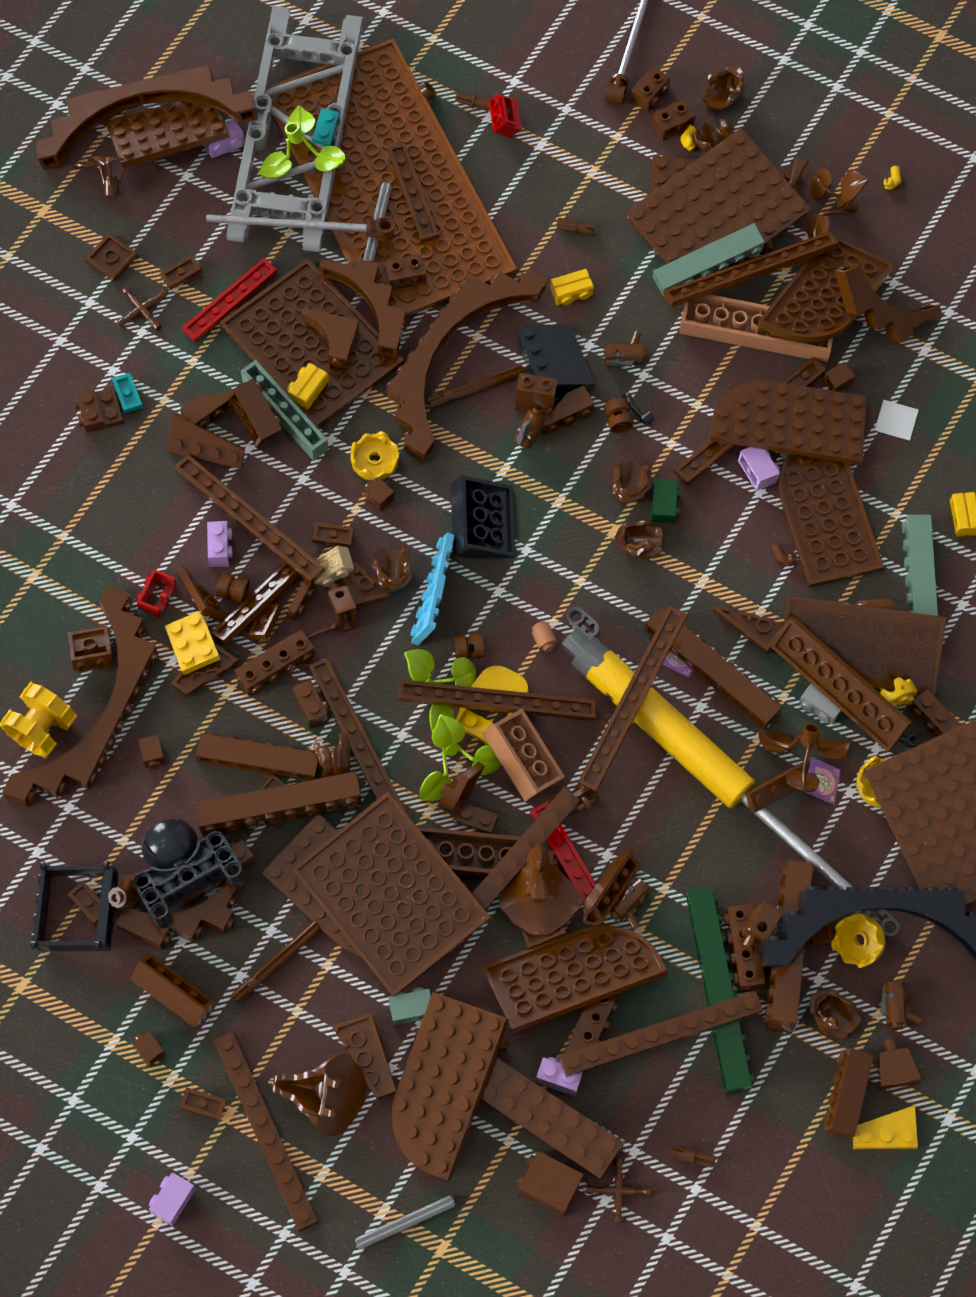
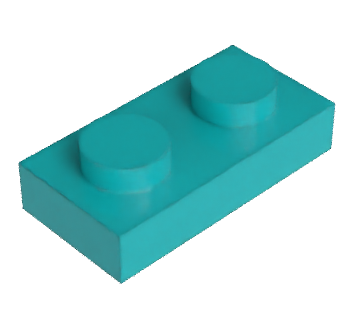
[312,108,340,146]
[112,373,143,414]

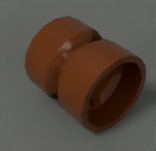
[604,398,634,433]
[215,572,250,604]
[453,632,484,659]

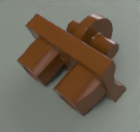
[568,784,599,815]

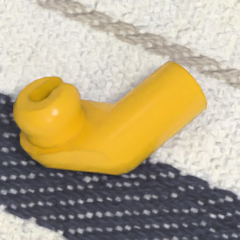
[681,125,696,151]
[883,166,901,190]

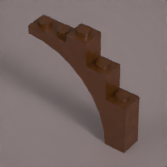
[320,260,406,358]
[835,263,942,343]
[116,873,247,951]

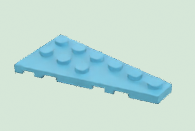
[410,532,455,645]

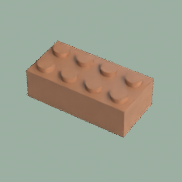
[483,709,565,801]

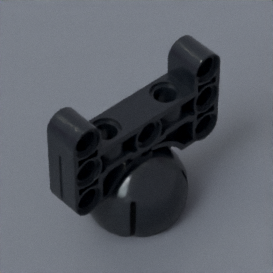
[133,819,247,929]

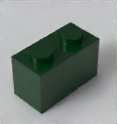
[651,479,681,524]

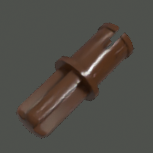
[455,92,490,112]
[556,218,594,236]
[672,1145,716,1168]

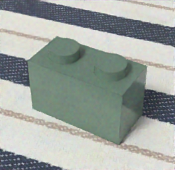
[388,987,431,1026]

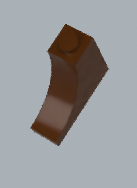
[301,307,359,368]

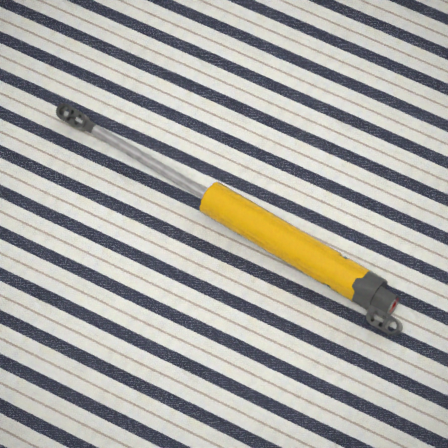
[562,607,900,939]

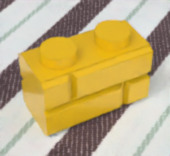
[550,269,594,306]
[287,363,329,410]
[950,492,976,537]

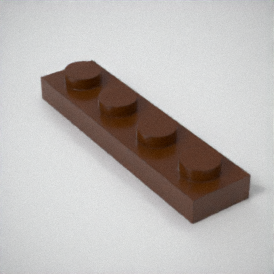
[745,761,810,813]

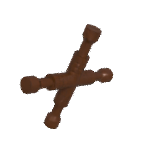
[117,286,167,331]
[587,1158,651,1223]

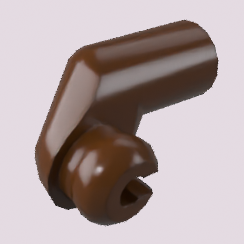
[771,543,798,566]

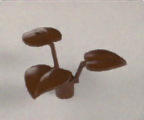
[72,156,157,196]
[807,168,869,239]
[758,724,851,792]

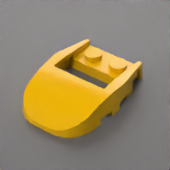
[456,666,529,745]

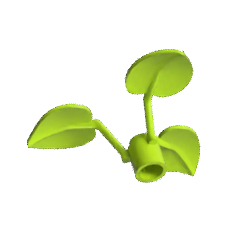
[258,105,345,178]
[404,649,476,733]
[419,714,502,801]

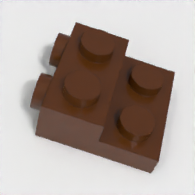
[73,387,124,433]
[68,626,114,673]
[439,761,485,810]

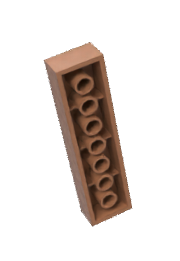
[679,294,833,363]

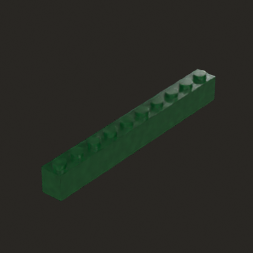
[686,886,754,1095]

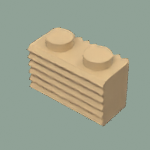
[314,546,354,587]

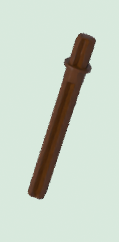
[427,365,525,408]
[231,921,321,1003]

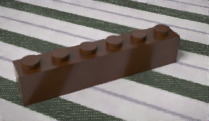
[196,732,319,781]

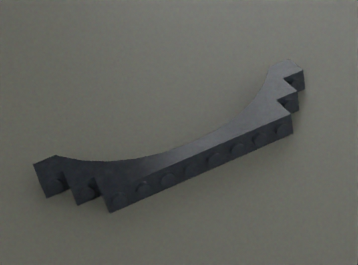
[761,886,976,967]

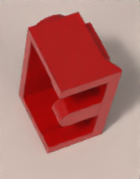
[489,94,522,138]
[136,569,177,618]

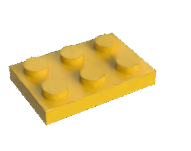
[165,611,220,675]

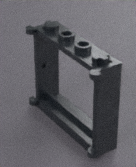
[31,861,119,951]

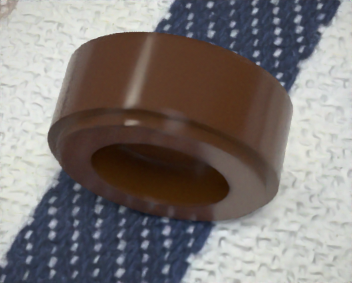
[419,81,436,100]

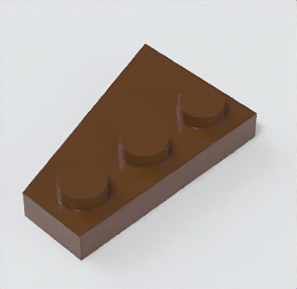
[171,644,239,697]

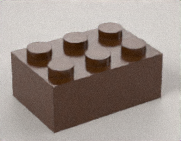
[228,379,282,446]

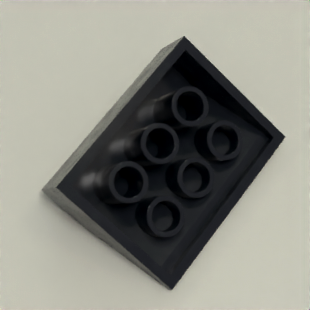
[517,324,595,398]
[451,475,515,558]

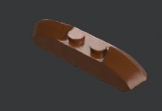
[583,848,640,926]

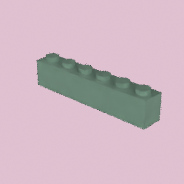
[653,223,765,296]
[241,360,328,461]
[902,515,938,616]

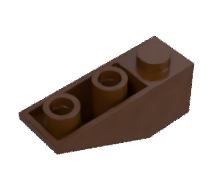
[541,385,594,435]
[180,391,234,429]

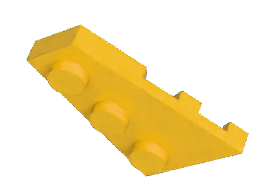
[853,1105,918,1149]

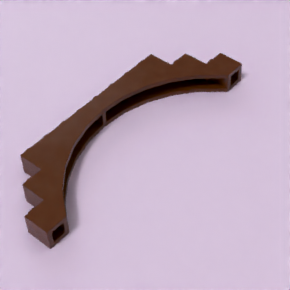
[36,65,258,170]
[386,269,548,462]
[2,585,159,807]

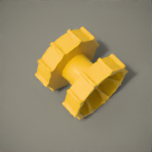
[0,682,78,759]

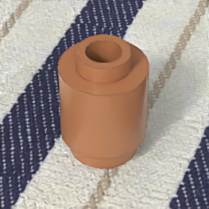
[532,621,557,652]

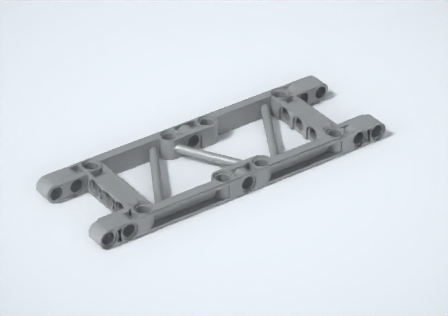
[227,6,363,252]

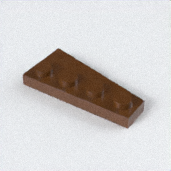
[166,413,246,469]
[332,1012,397,1099]

